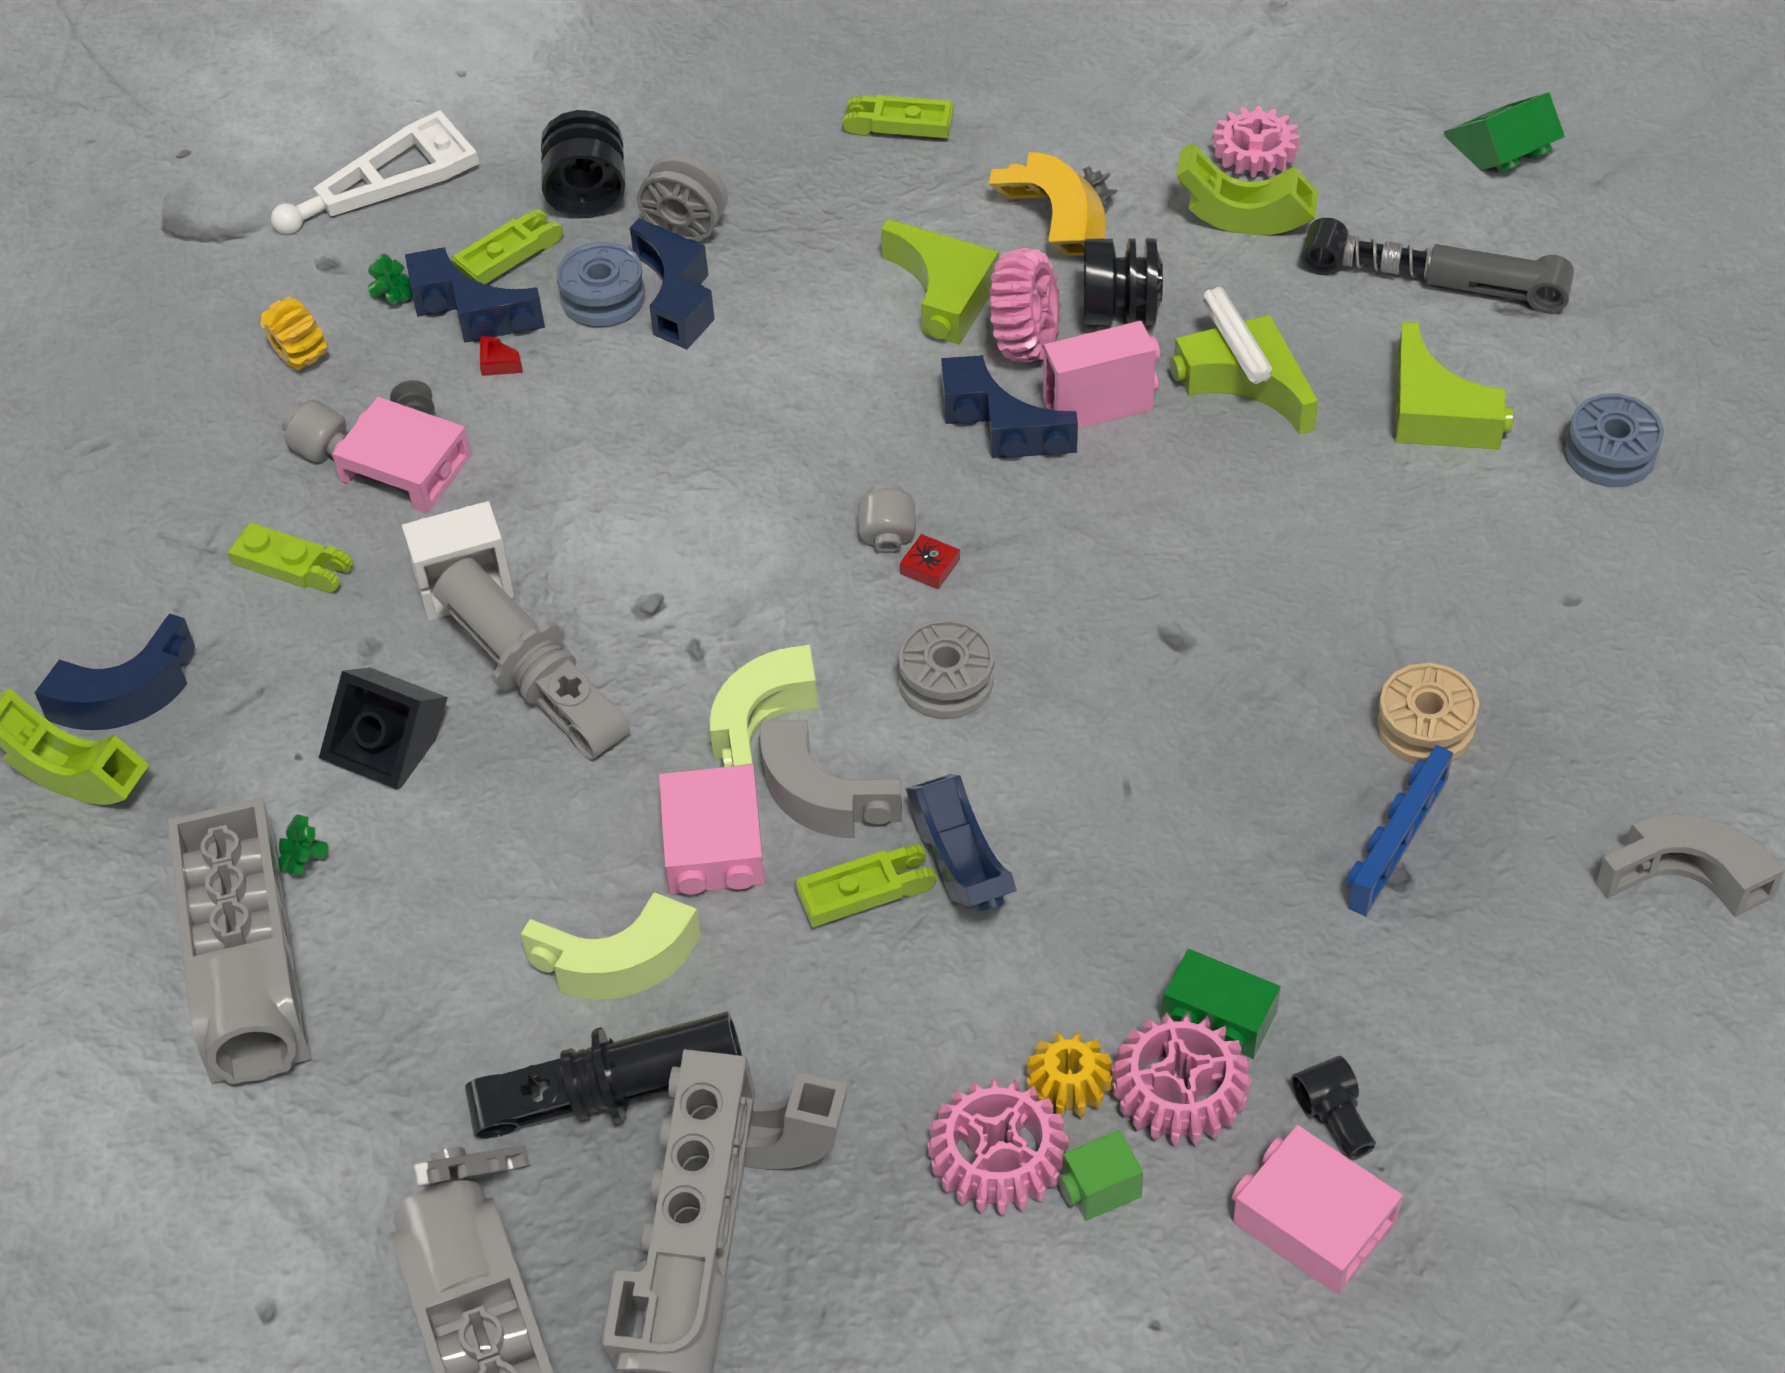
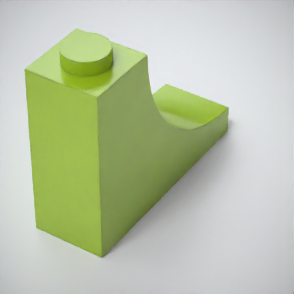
[881,219,999,345]
[1169,315,1318,435]
[1396,321,1513,450]

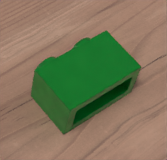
[1161,948,1281,1059]

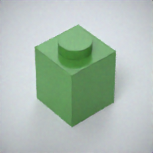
[1058,1130,1143,1221]

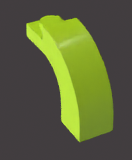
[1176,143,1319,236]
[0,688,150,805]

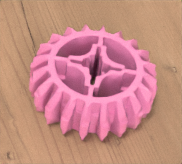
[988,248,1061,363]
[1112,1012,1251,1147]
[928,1077,1068,1216]

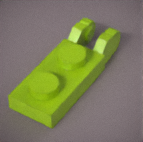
[842,95,954,138]
[451,209,563,284]
[227,522,354,593]
[795,844,938,928]

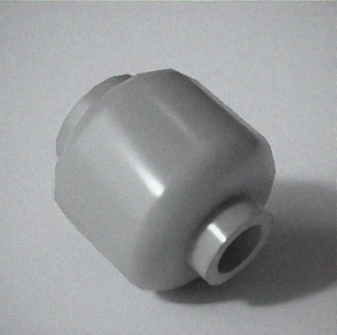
[282,399,347,463]
[858,484,916,552]

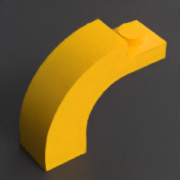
[989,152,1106,256]

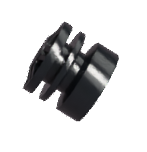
[541,110,625,218]
[1084,238,1163,325]

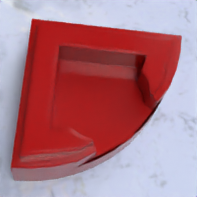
[480,336,523,376]

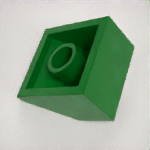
[1444,92,1565,173]

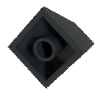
[319,667,448,789]

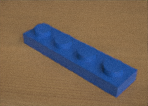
[1346,745,1453,917]

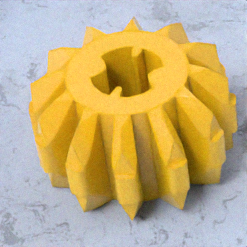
[261,297,327,370]
[1027,1030,1112,1119]

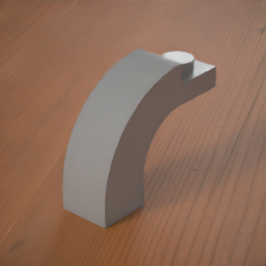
[760,720,902,838]
[1596,814,1785,917]
[744,1071,848,1169]

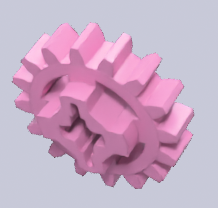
[1213,106,1300,177]

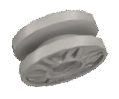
[637,154,728,242]
[898,618,995,719]

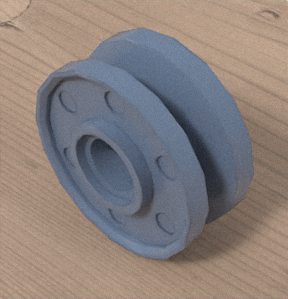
[557,242,645,327]
[1565,393,1664,487]

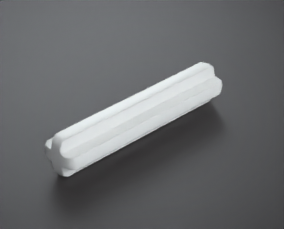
[1203,286,1272,384]

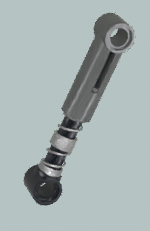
[1301,218,1574,313]

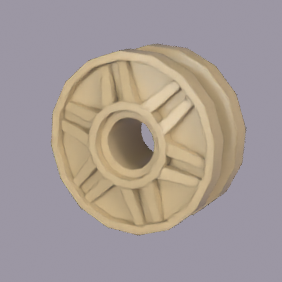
[1377,662,1480,764]

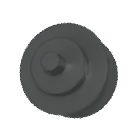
[1083,166,1118,212]
[390,380,435,415]

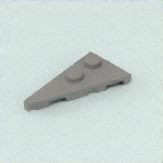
[414,1145,529,1188]

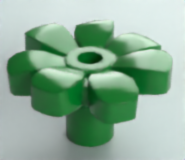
[368,254,413,305]
[279,814,328,876]

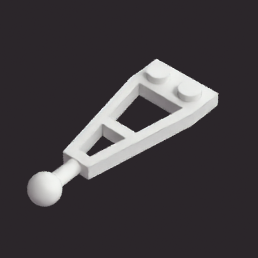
[271,110,480,235]

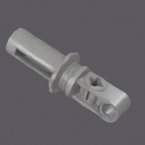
[433,558,630,760]

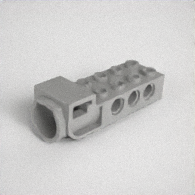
[167,797,311,1084]
[602,1049,755,1373]
[390,1180,553,1373]

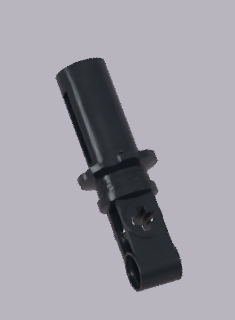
[465,1011,742,1139]

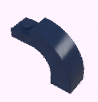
[34,613,195,730]

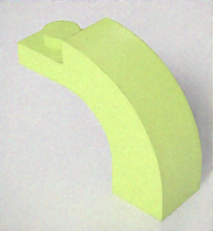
[710,645,818,767]
[521,892,701,1000]

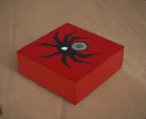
[899,534,960,589]

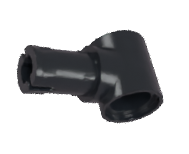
[1291,1055,1376,1160]

